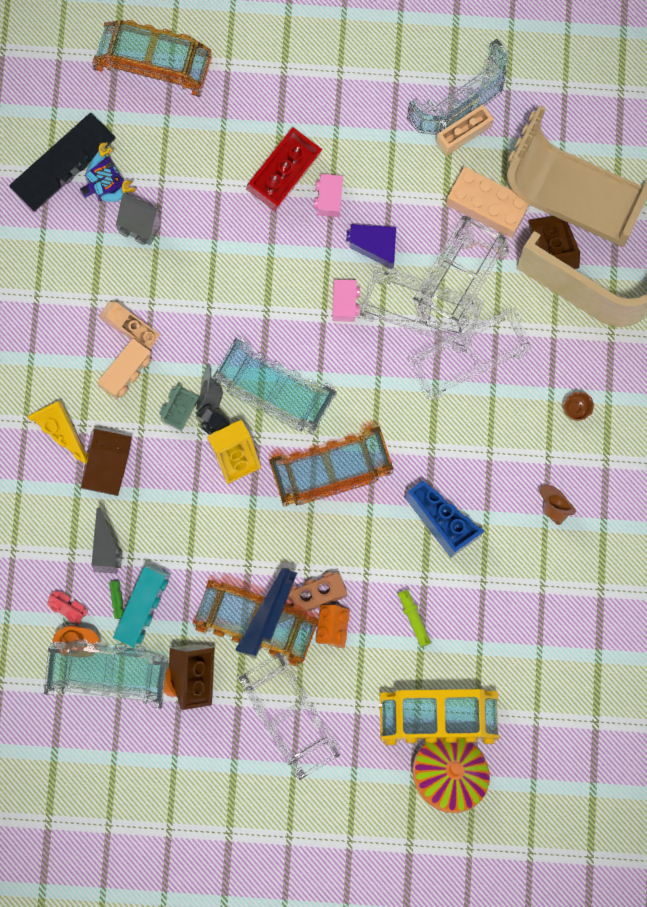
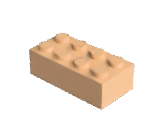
[446,166,530,239]

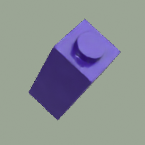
[346,224,396,269]

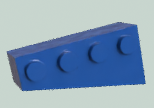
[404,481,485,558]

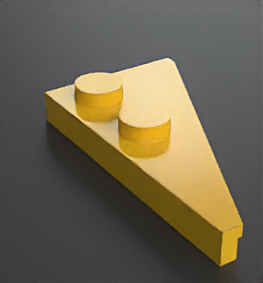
[27,401,87,464]

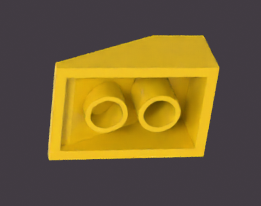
[207,420,262,485]

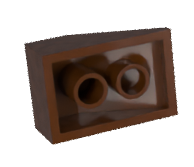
[528,216,580,269]
[80,429,132,496]
[169,644,215,710]

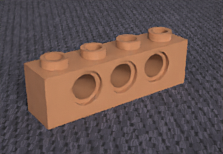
[278,572,347,624]

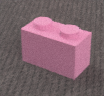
[314,174,343,217]
[332,280,360,322]

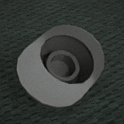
[196,366,223,410]

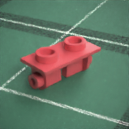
[47,590,88,625]

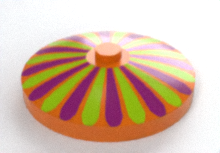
[412,739,490,813]

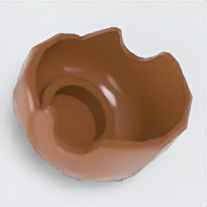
[563,392,594,421]

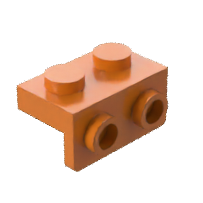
[316,605,350,648]

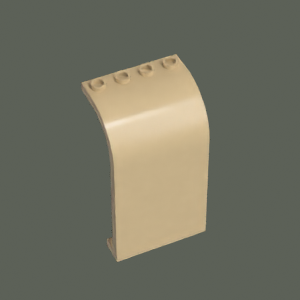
[507,105,647,247]
[517,231,647,327]

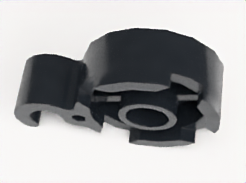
[195,404,230,435]

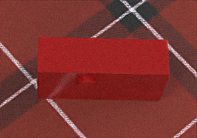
[246,127,323,212]

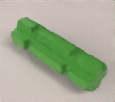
[109,581,124,619]

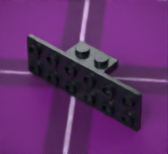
[9,113,116,212]

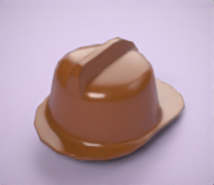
[539,484,576,525]

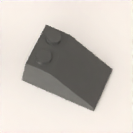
[116,193,161,246]
[91,508,122,574]

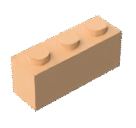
[436,105,494,156]
[97,338,152,400]

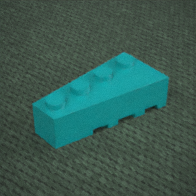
[113,565,171,648]

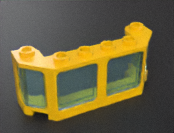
[379,689,500,746]

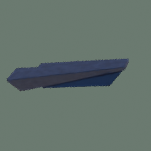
[235,568,297,659]

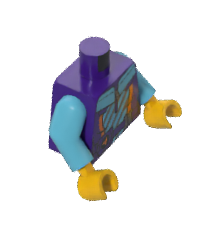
[80,143,136,202]

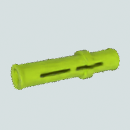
[397,589,432,648]

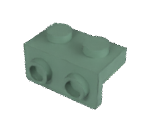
[159,384,199,432]

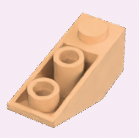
[99,302,160,350]

